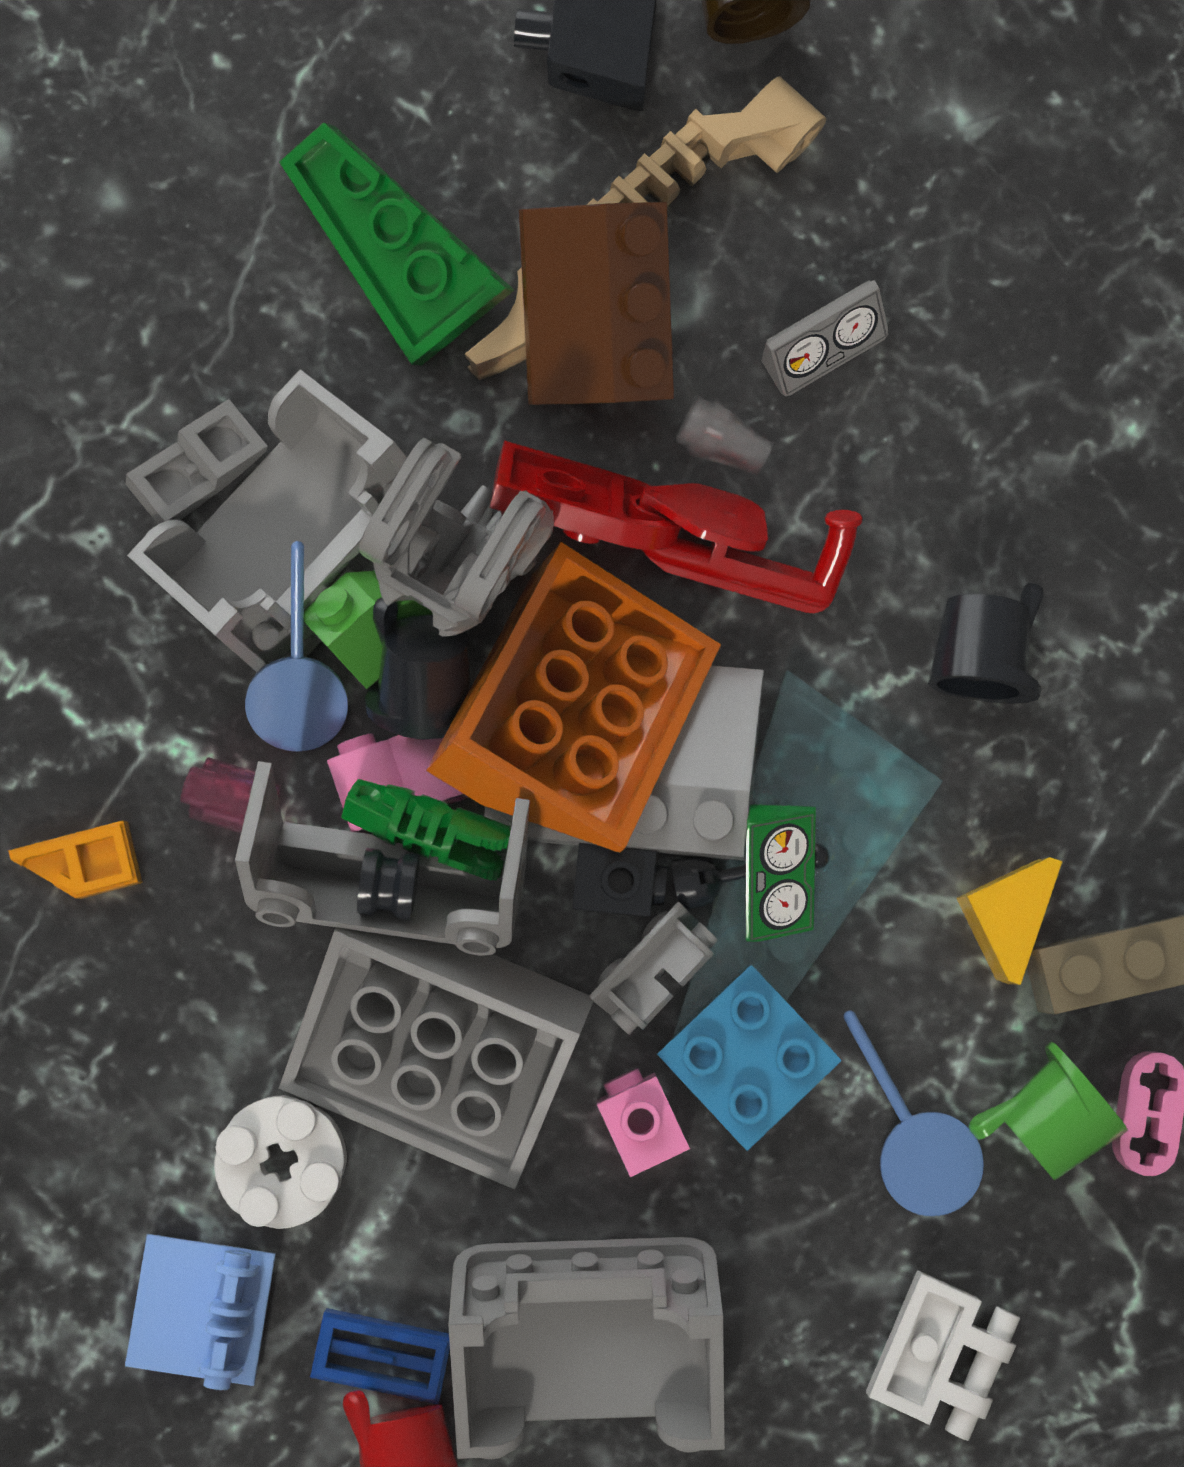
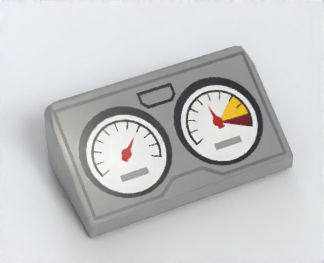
[761,280,888,396]

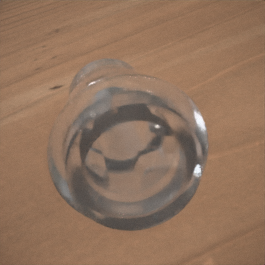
[675,396,773,476]

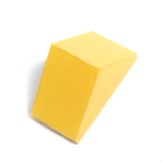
[956,857,1062,985]

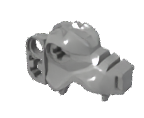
[359,438,554,636]

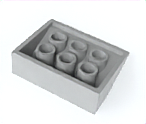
[484,666,764,861]
[279,927,593,1190]

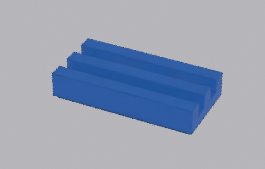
[310,1308,450,1404]

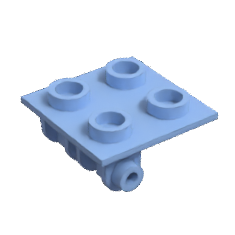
[125,1234,276,1390]

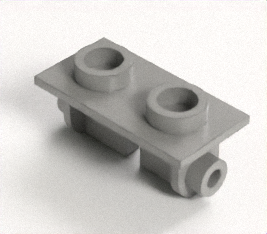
[588,902,718,1035]

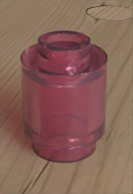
[180,757,281,833]

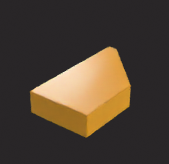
[8,820,143,899]

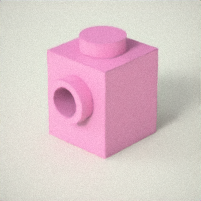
[597,1068,690,1177]

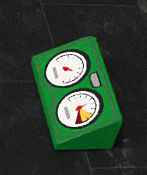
[746,804,816,942]

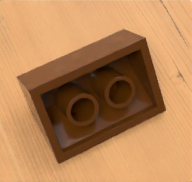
[519,202,674,405]

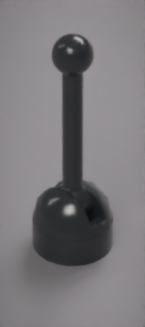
[672,843,830,910]

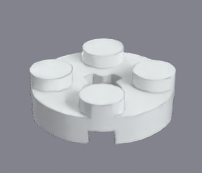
[214,1095,347,1229]

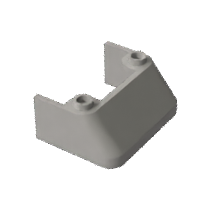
[235,761,530,956]

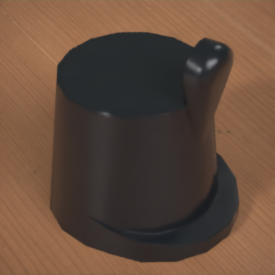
[928,583,1044,704]
[365,597,473,740]

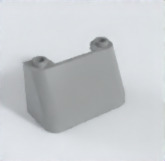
[127,369,437,673]
[448,1237,725,1459]

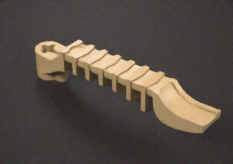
[465,76,826,380]

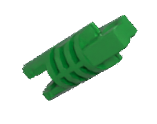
[341,779,511,881]

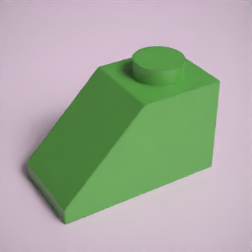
[304,570,433,689]

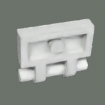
[866,1270,1020,1441]

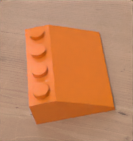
[426,542,721,853]

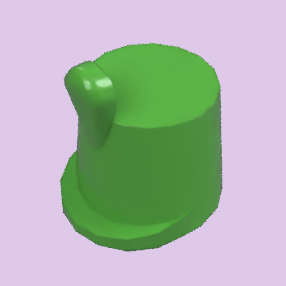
[968,1041,1129,1181]

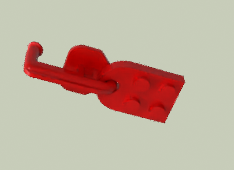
[489,440,863,613]

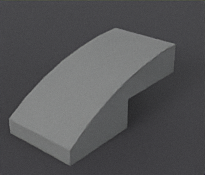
[125,399,268,524]

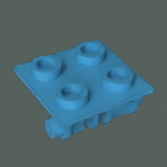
[657,965,842,1151]

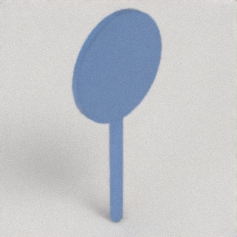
[245,541,348,752]
[843,1010,984,1216]

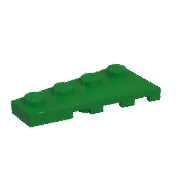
[279,122,515,366]

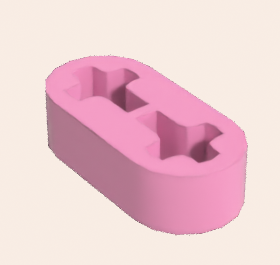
[1112,1051,1184,1176]

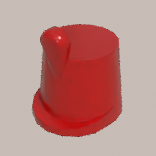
[343,1390,458,1467]

